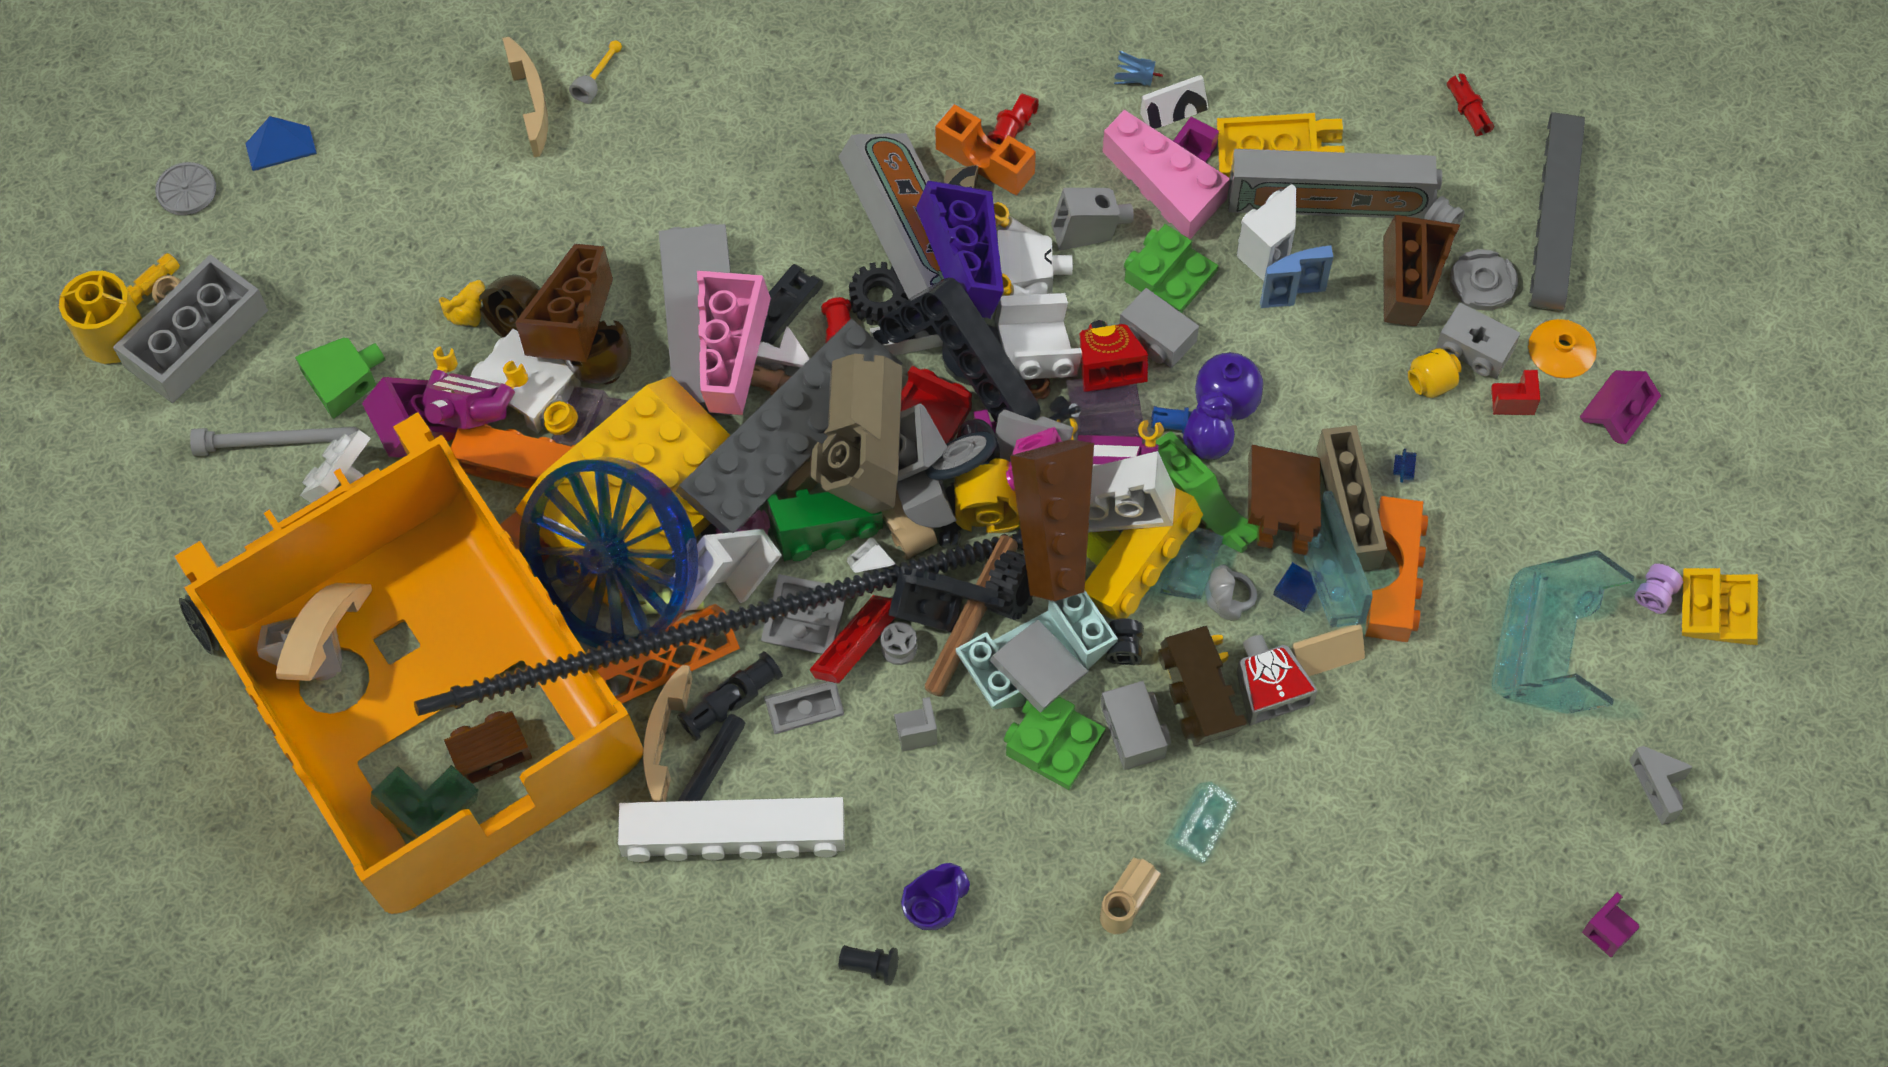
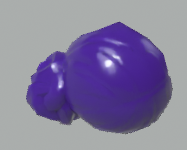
[1183,391,1235,460]
[901,863,970,930]

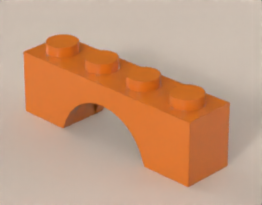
[1365,496,1428,642]

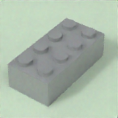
[113,254,268,404]

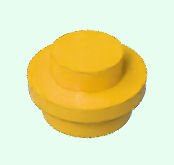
[544,401,578,435]

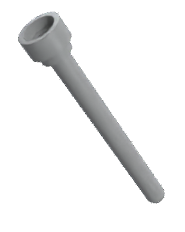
[190,427,359,456]

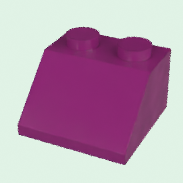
[362,377,458,458]

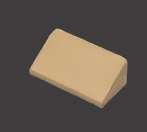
[1291,623,1365,676]

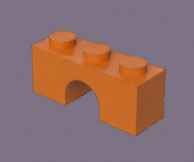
[935,104,1036,196]

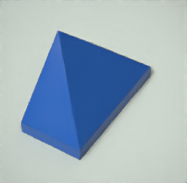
[245,116,317,171]

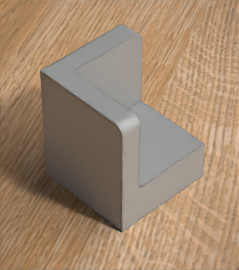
[894,697,937,752]

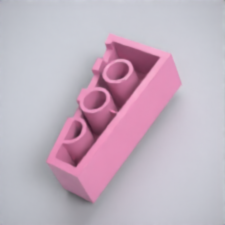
[1103,110,1230,239]
[697,271,771,415]

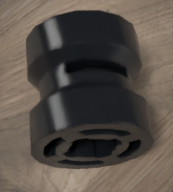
[1106,618,1144,665]

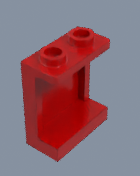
[901,366,972,444]

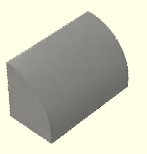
[897,470,956,527]

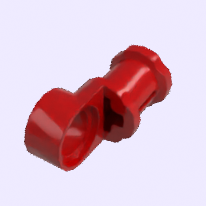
[987,93,1039,145]
[821,297,852,343]

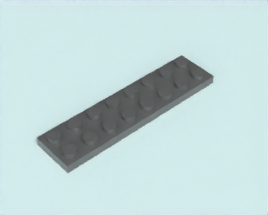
[676,318,903,533]

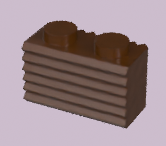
[444,710,532,788]

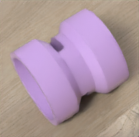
[1634,564,1683,614]

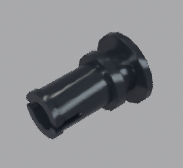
[838,945,899,986]

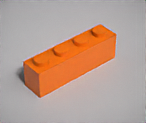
[450,424,575,489]

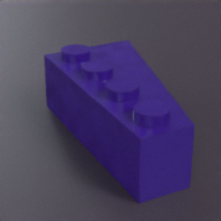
[916,181,1004,319]

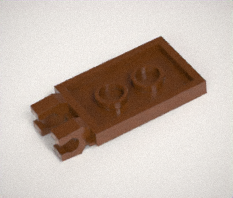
[1248,445,1321,555]

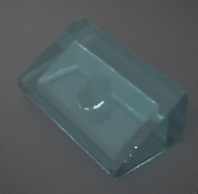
[1165,781,1238,864]

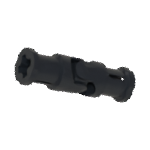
[677,651,783,741]

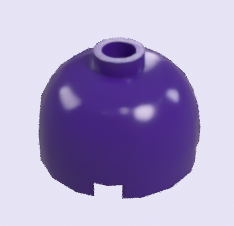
[1195,352,1264,420]

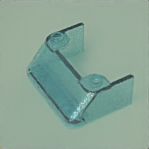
[1492,550,1634,714]

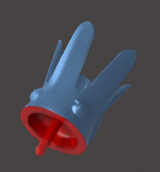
[1114,51,1163,87]

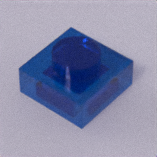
[1273,562,1323,612]

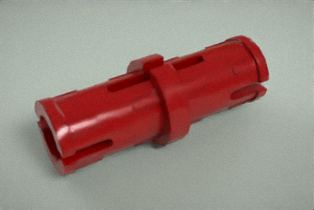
[1447,74,1495,136]

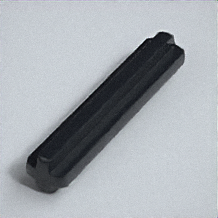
[678,714,745,801]

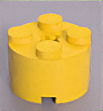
[955,459,1019,533]

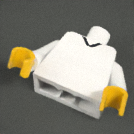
[994,202,1073,296]

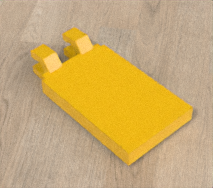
[1217,113,1345,178]

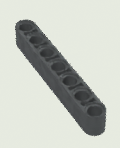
[1528,112,1585,311]

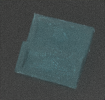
[1149,527,1224,599]

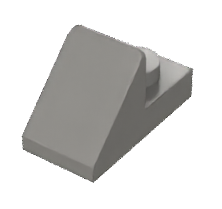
[1629,746,1692,825]

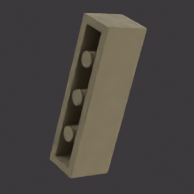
[1316,425,1387,572]

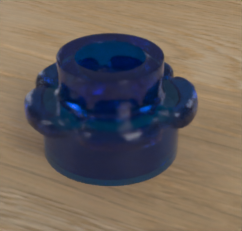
[1393,448,1417,483]

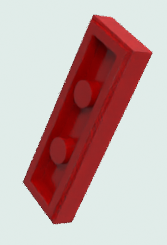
[810,595,895,684]

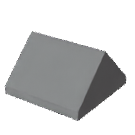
[897,404,947,482]

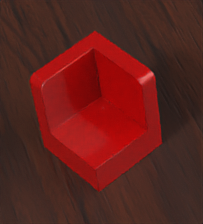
[1491,370,1540,415]

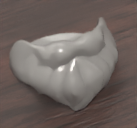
[1204,564,1257,621]

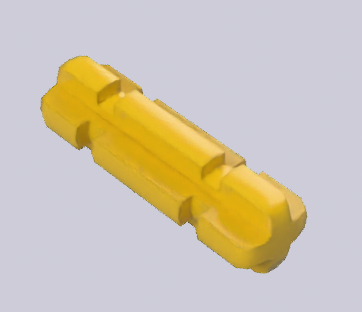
[127,253,180,306]

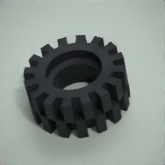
[849,262,908,326]
[984,550,1034,620]

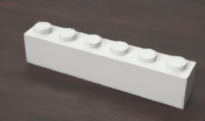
[618,797,845,862]

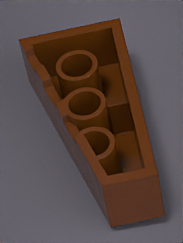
[515,244,613,362]
[1010,439,1094,601]

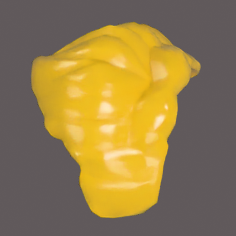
[439,280,485,327]

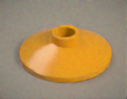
[1528,319,1597,378]

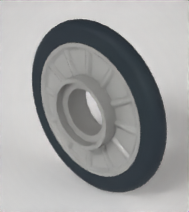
[925,432,996,480]

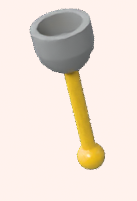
[569,40,622,104]

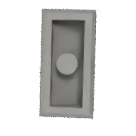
[764,680,844,734]

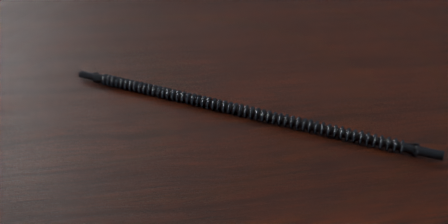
[414,529,1024,716]

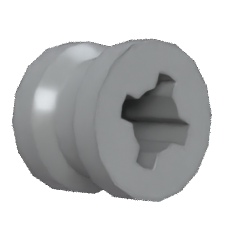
[1424,196,1465,224]
[881,622,917,665]

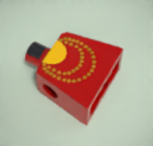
[1079,320,1148,392]

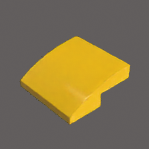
[1682,568,1758,645]

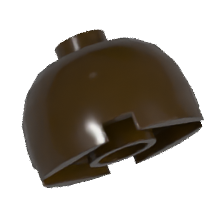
[479,274,541,337]
[564,320,631,385]

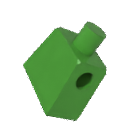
[295,337,385,419]

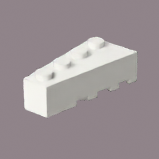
[1088,451,1176,532]

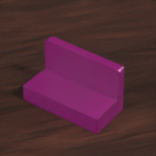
[1580,370,1661,444]

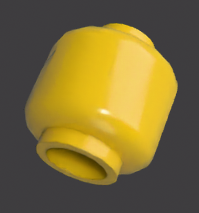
[1408,348,1462,398]

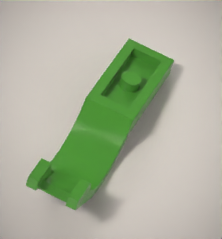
[1156,431,1258,553]

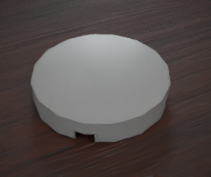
[1450,249,1518,311]

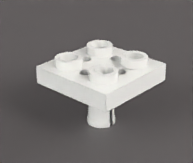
[300,430,371,503]

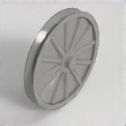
[155,162,216,215]

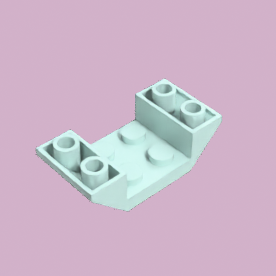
[956,589,1118,709]

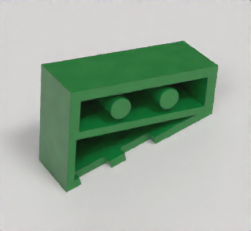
[767,489,883,562]

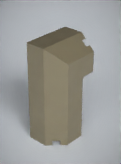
[811,354,902,514]

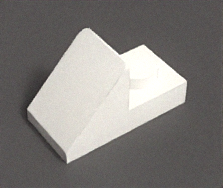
[755,326,810,376]

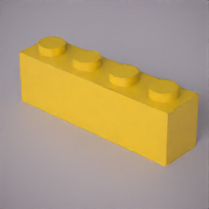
[1085,488,1203,620]

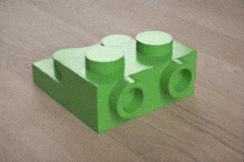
[1124,224,1219,313]
[1004,696,1106,790]

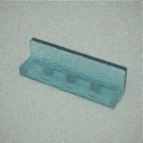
[1303,491,1373,628]

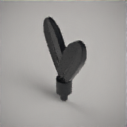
[1049,396,1082,423]

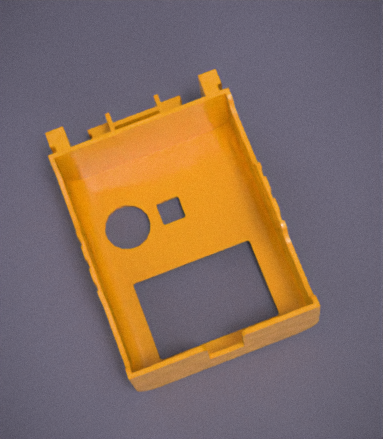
[174,412,643,914]

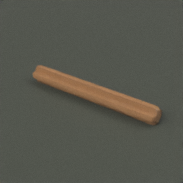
[925,535,1018,697]

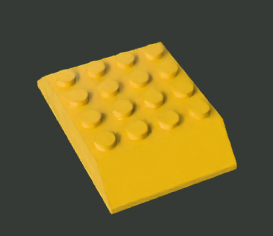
[515,376,731,610]

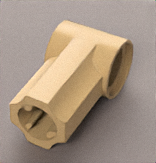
[882,489,938,560]
[1100,857,1161,934]

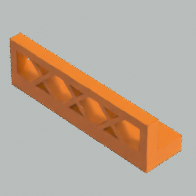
[597,604,740,704]

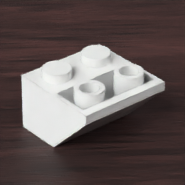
[1237,184,1296,281]

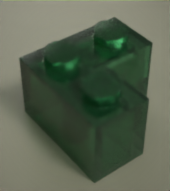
[371,765,479,841]

